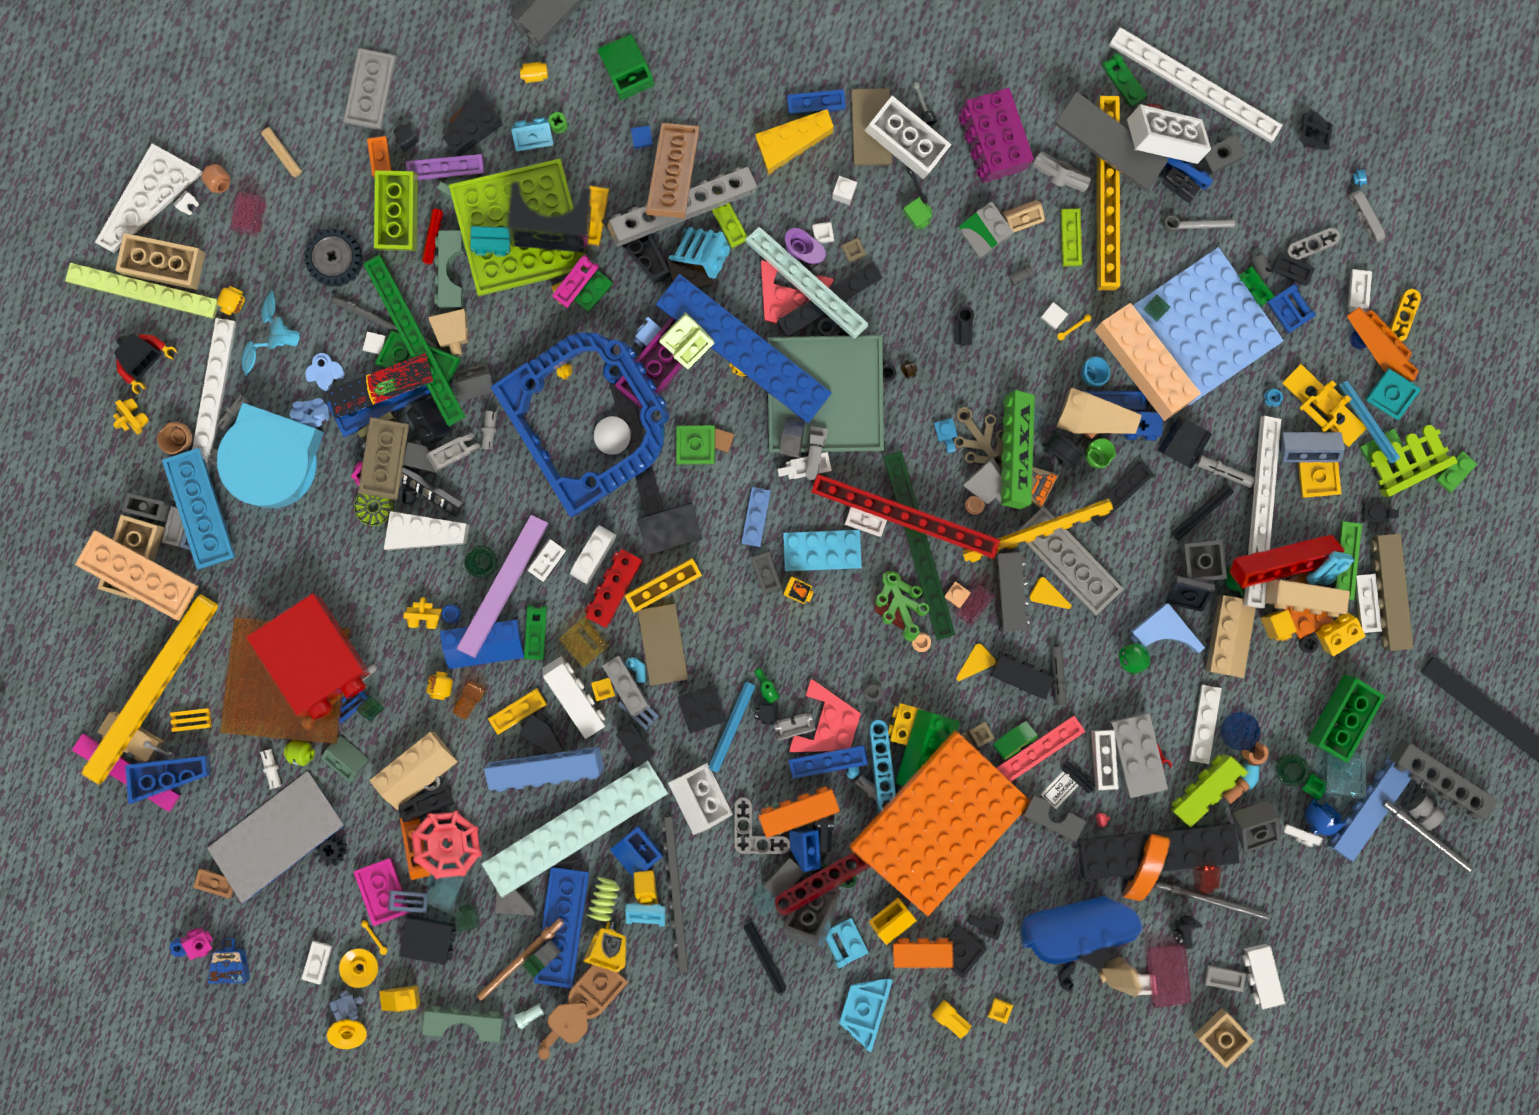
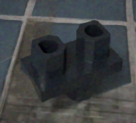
[1161,167,1201,203]

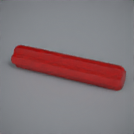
[422,209,443,265]

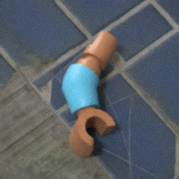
[1222,742,1268,804]

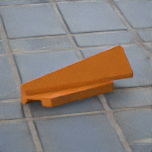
[1347,307,1419,382]

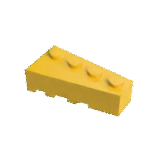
[755,109,834,175]

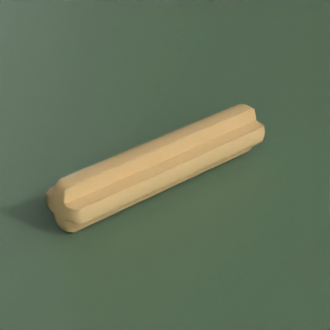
[261,128,302,178]

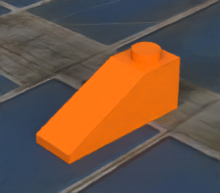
[400,818,431,880]

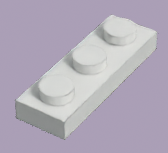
[1355,574,1382,633]

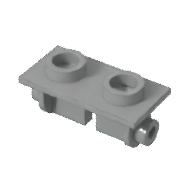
[774,712,816,741]

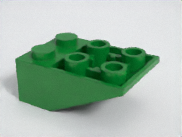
[597,34,655,101]

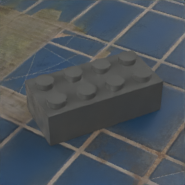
[994,552,1030,632]

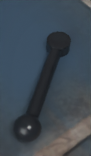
[907,168,928,204]

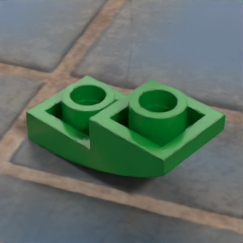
[993,721,1038,760]

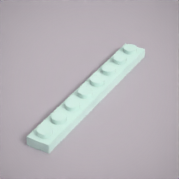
[746,227,868,339]

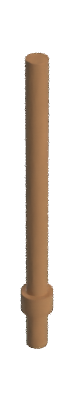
[477,918,564,1001]

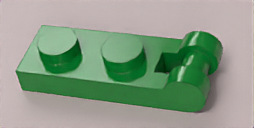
[1101,53,1147,108]
[524,605,548,660]

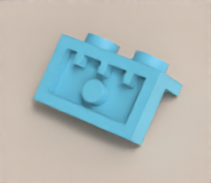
[511,117,554,152]

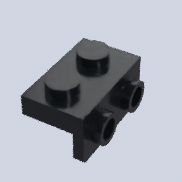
[1173,915,1202,950]

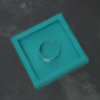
[1365,368,1421,420]

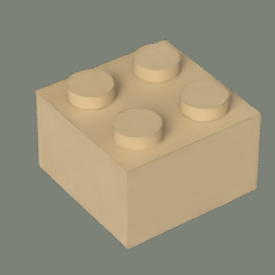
[1194,1008,1254,1068]

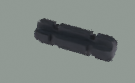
[1062,762,1095,793]

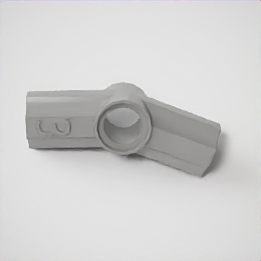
[1033,151,1091,192]

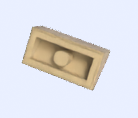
[1002,200,1045,232]

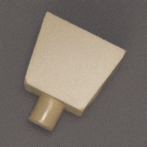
[429,309,469,356]

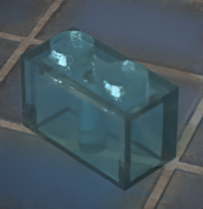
[427,866,467,913]

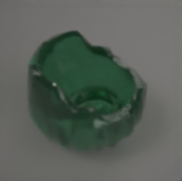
[464,545,498,578]
[1275,753,1309,786]

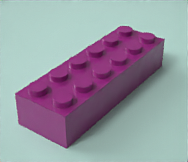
[615,317,684,409]

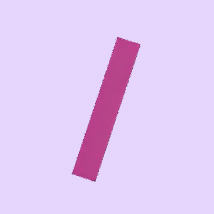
[72,734,181,812]

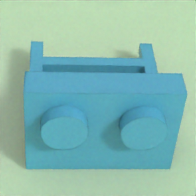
[669,227,730,278]

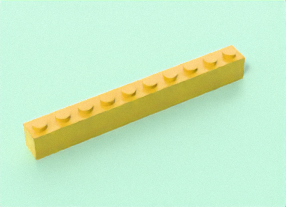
[1096,96,1120,290]

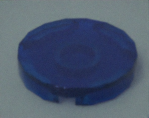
[1221,712,1261,751]

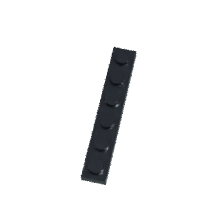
[776,262,883,337]

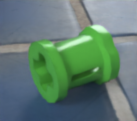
[549,112,568,134]

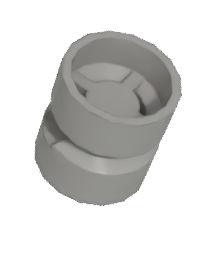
[1407,794,1445,831]

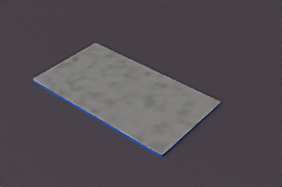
[208,771,344,903]

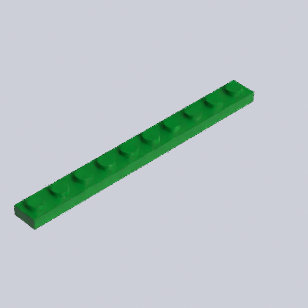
[363,254,466,426]

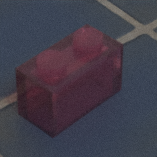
[230,192,266,237]

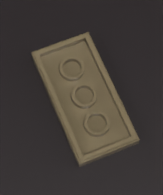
[851,88,892,166]
[358,417,409,500]
[638,604,688,686]

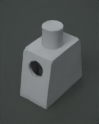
[963,457,1003,506]

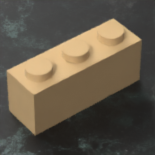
[97,712,165,763]

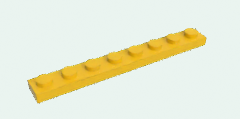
[963,498,1113,562]

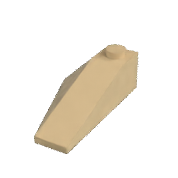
[1056,388,1142,434]
[1098,956,1142,997]

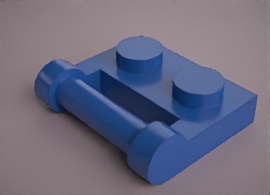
[1267,284,1316,334]

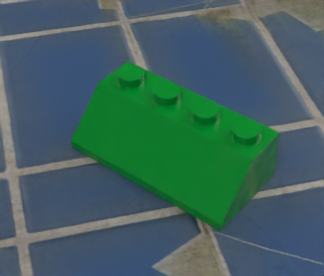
[1307,674,1385,763]

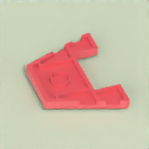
[761,260,833,330]
[789,679,861,752]

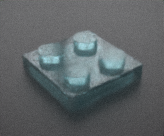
[1325,755,1366,799]

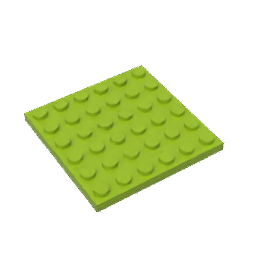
[449,159,589,296]

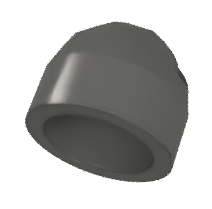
[1163,216,1180,233]

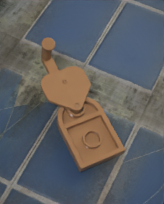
[537,964,628,1060]

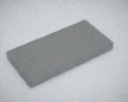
[343,48,396,130]

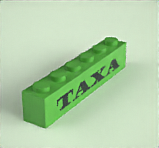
[1000,390,1035,509]

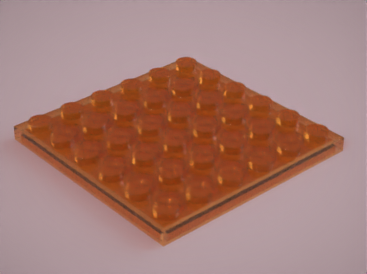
[220,618,351,744]

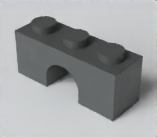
[1022,794,1086,843]

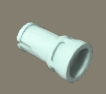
[514,1003,544,1029]

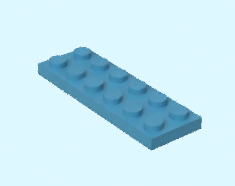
[162,448,236,570]

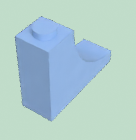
[1129,603,1205,653]

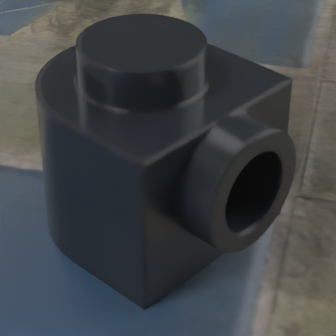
[393,124,419,150]
[754,704,778,725]

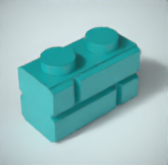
[470,226,511,257]

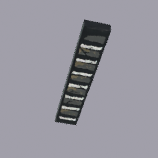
[360,442,462,517]

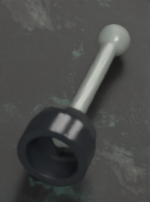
[913,82,938,126]

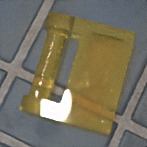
[559,616,610,668]

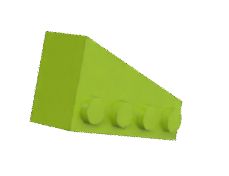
[1170,754,1248,828]

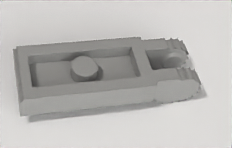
[426,433,481,472]

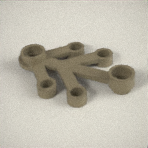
[953,407,1003,470]

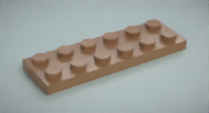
[646,123,700,218]

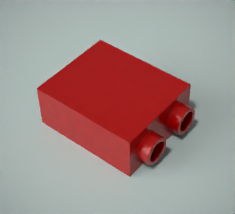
[246,594,371,721]

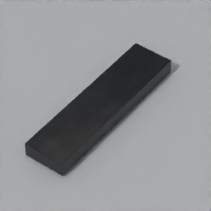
[1091,461,1154,527]

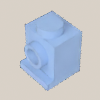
[634,317,661,348]

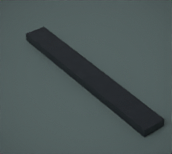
[610,384,664,515]
[1421,657,1539,763]

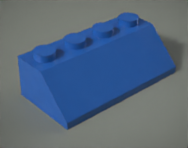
[440,620,524,669]

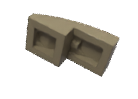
[961,722,995,749]

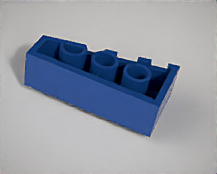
[125,756,211,804]

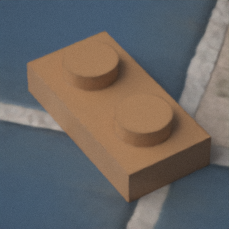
[193,868,234,899]

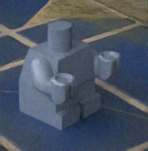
[329,990,364,1021]

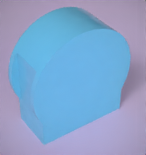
[217,403,324,508]

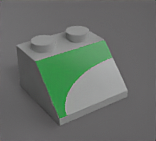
[958,202,1014,258]

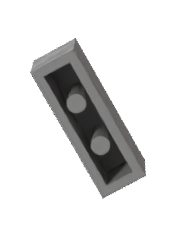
[602,656,651,717]

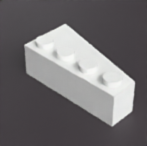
[542,656,605,739]

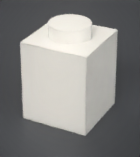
[832,176,857,205]

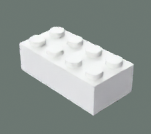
[864,96,951,179]
[1127,104,1211,164]

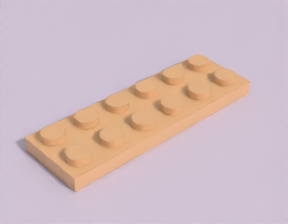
[75,530,198,620]

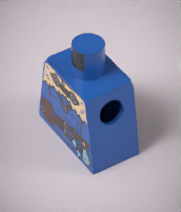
[208,938,250,984]

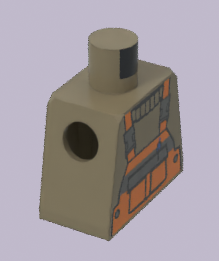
[1031,467,1058,509]

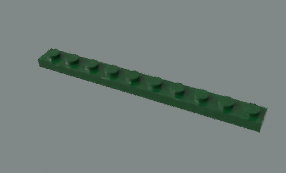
[883,451,955,640]

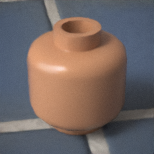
[201,164,231,193]

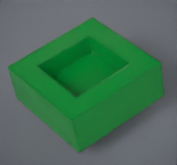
[1302,773,1328,801]

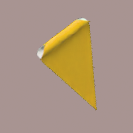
[1029,577,1072,609]
[956,644,996,681]

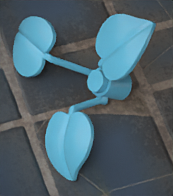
[242,290,300,376]

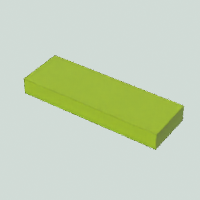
[711,191,747,248]
[1060,208,1082,267]

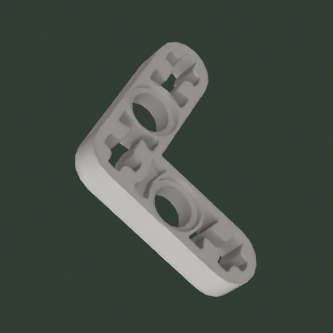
[734,797,790,854]

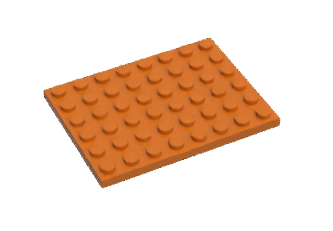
[849,731,1030,916]

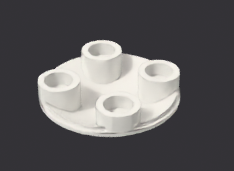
[594,416,632,455]

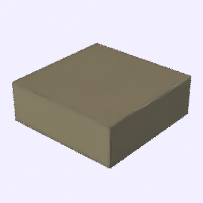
[841,237,866,263]

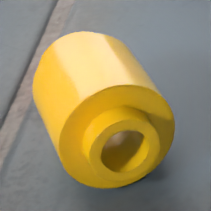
[520,62,548,83]

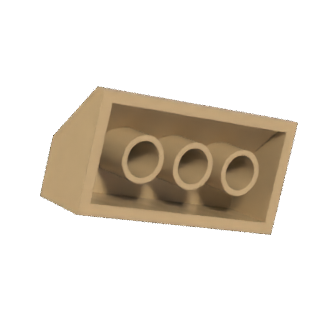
[1206,595,1256,678]
[369,732,458,810]

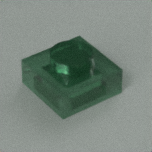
[1143,294,1171,322]
[356,696,384,721]

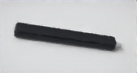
[1171,485,1234,540]
[743,922,786,994]

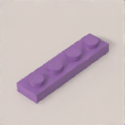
[406,154,485,180]

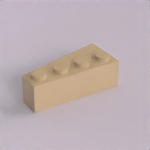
[1265,580,1350,617]

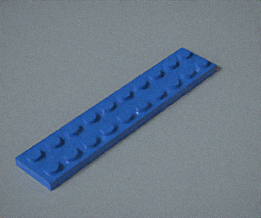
[656,274,832,424]

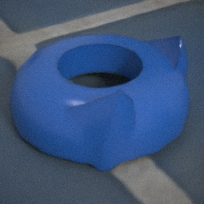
[603,363,623,384]

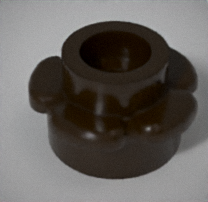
[901,360,918,378]

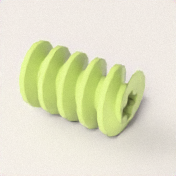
[587,877,620,921]

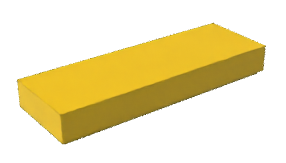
[589,186,609,246]
[488,688,547,735]

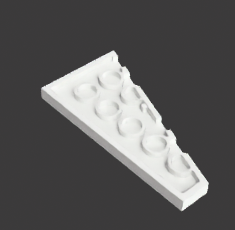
[95,144,202,253]

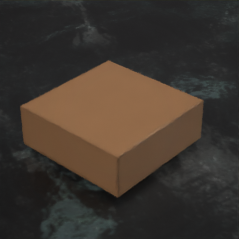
[715,429,734,453]

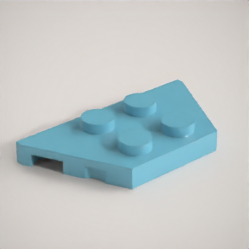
[839,978,893,1052]

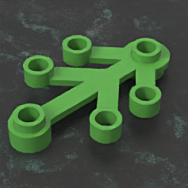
[875,571,929,641]

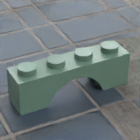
[435,231,464,310]
[422,1005,505,1043]

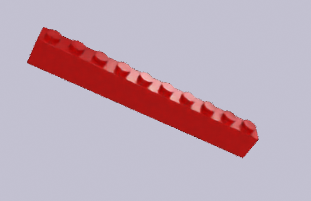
[811,474,1001,559]

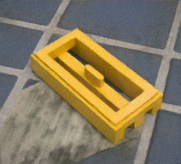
[170,708,212,732]

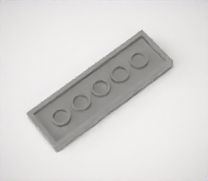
[1018,506,1124,616]

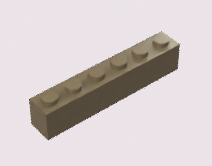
[1370,534,1413,651]

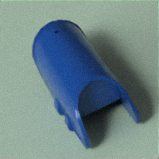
[1020,895,1142,964]

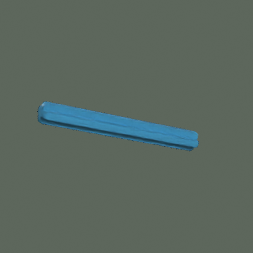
[1339,381,1400,463]
[709,682,755,772]

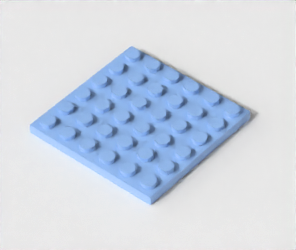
[1133,247,1284,406]

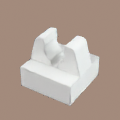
[173,190,199,215]

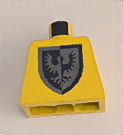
[584,922,626,972]

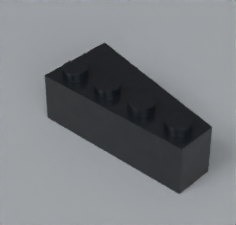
[601,204,671,284]

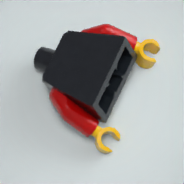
[114,333,178,394]

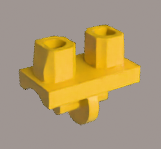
[113,398,149,435]
[404,597,442,629]

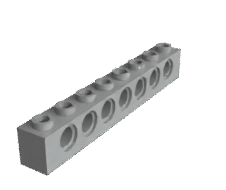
[607,167,757,247]

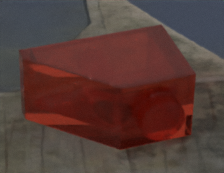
[1193,866,1221,894]

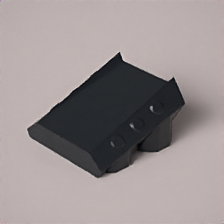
[1158,416,1212,469]

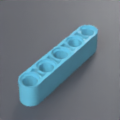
[869,720,895,813]

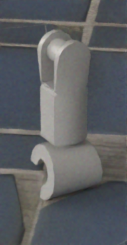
[806,426,828,480]

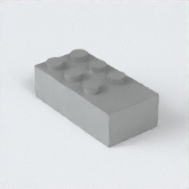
[1108,713,1168,798]

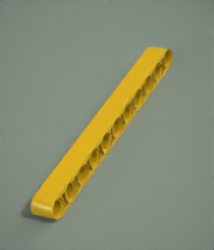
[82,594,218,785]

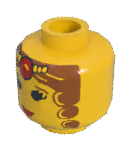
[217,286,245,316]
[426,671,453,700]

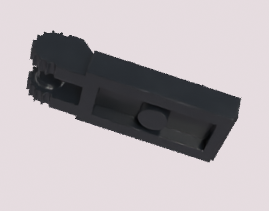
[398,785,455,823]

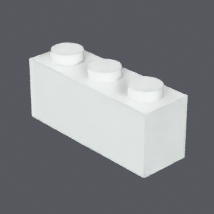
[1091,729,1118,790]
[1242,944,1285,1009]

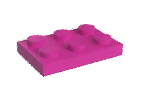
[354,858,410,926]

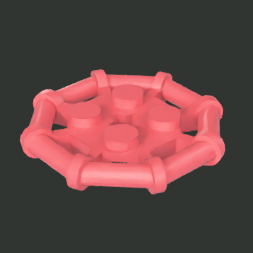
[410,810,482,879]

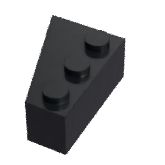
[443,89,503,156]

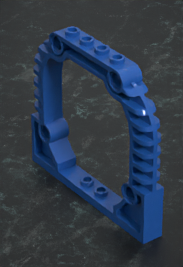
[490,332,669,517]

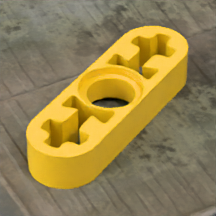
[1390,289,1421,341]

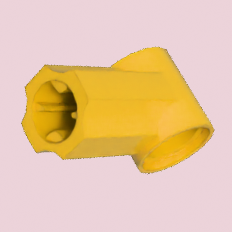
[931,1000,972,1039]

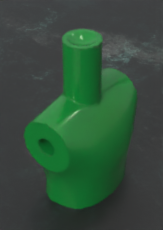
[754,667,780,704]

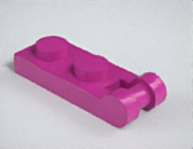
[552,254,599,308]

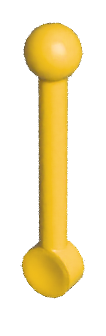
[1057,314,1091,340]
[361,920,388,955]

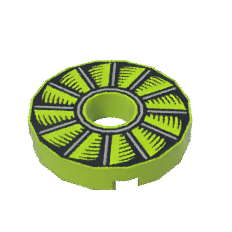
[354,494,393,526]

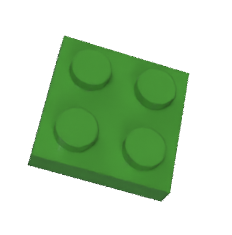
[676,425,716,465]

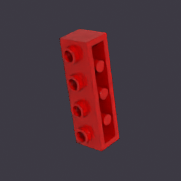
[585,549,643,628]

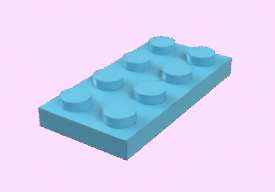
[783,530,862,571]

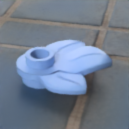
[305,353,344,391]

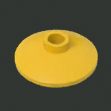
[339,948,378,988]
[327,1019,367,1049]

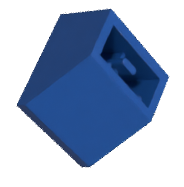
[610,825,664,878]

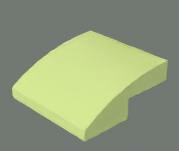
[659,313,714,369]

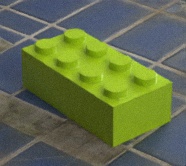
[374,170,418,251]

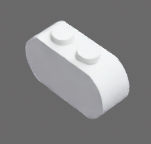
[570,525,616,584]

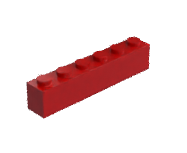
[1230,535,1345,588]

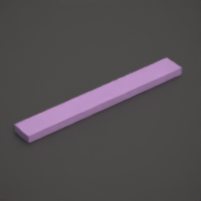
[457,515,549,658]

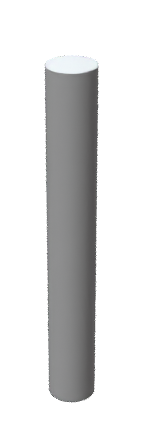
[1178,220,1235,229]

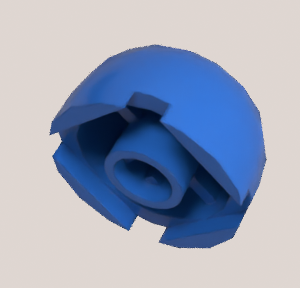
[1305,798,1345,836]

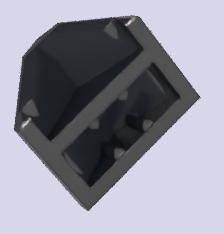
[1299,110,1333,150]

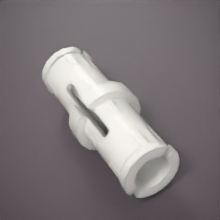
[260,749,282,789]

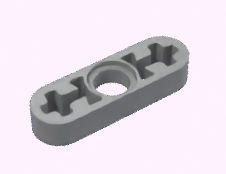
[1349,190,1385,243]
[1286,228,1340,260]

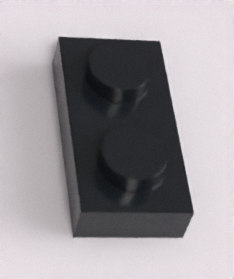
[1271,253,1315,287]

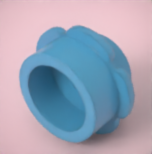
[1353,169,1367,187]
[1264,388,1283,407]

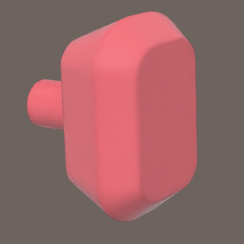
[1096,813,1110,828]

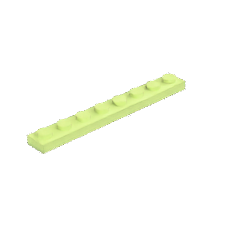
[65,263,218,319]

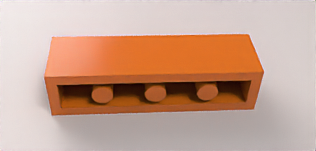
[758,786,840,838]

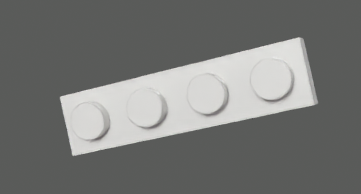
[1189,685,1222,764]

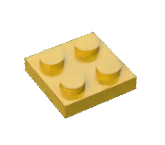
[1298,462,1341,498]

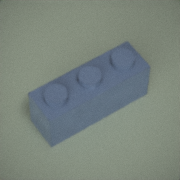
[1280,432,1345,462]

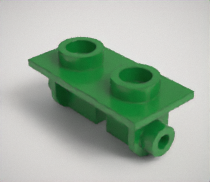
[1239,266,1275,307]

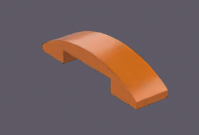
[1122,834,1170,901]

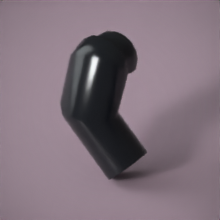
[1058,962,1076,991]

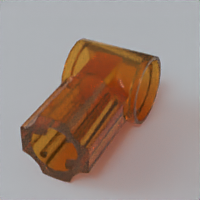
[452,679,487,720]

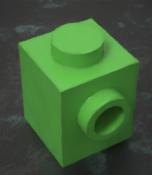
[902,198,933,231]

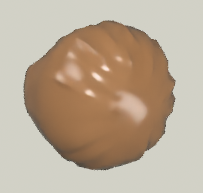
[157,422,193,454]

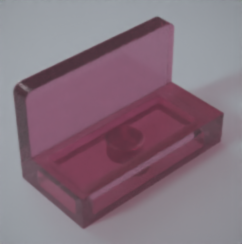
[955,584,995,626]

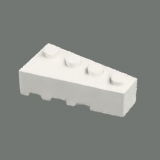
[384,511,470,550]

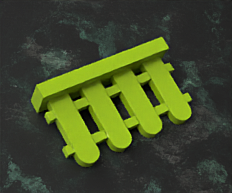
[1369,425,1458,497]

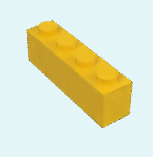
[625,558,702,613]

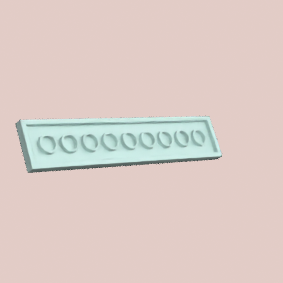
[482,761,668,898]

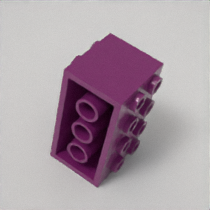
[958,87,1034,183]

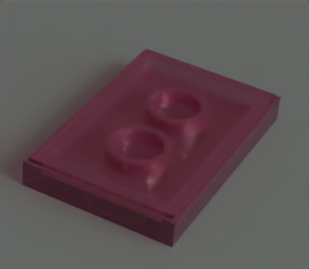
[1147,944,1192,1008]

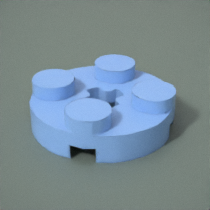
[290,398,330,428]

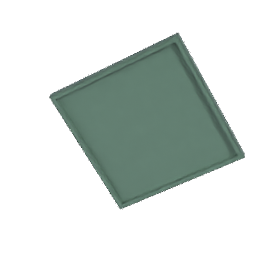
[767,335,884,453]

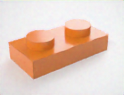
[367,136,392,178]

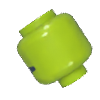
[284,739,315,766]

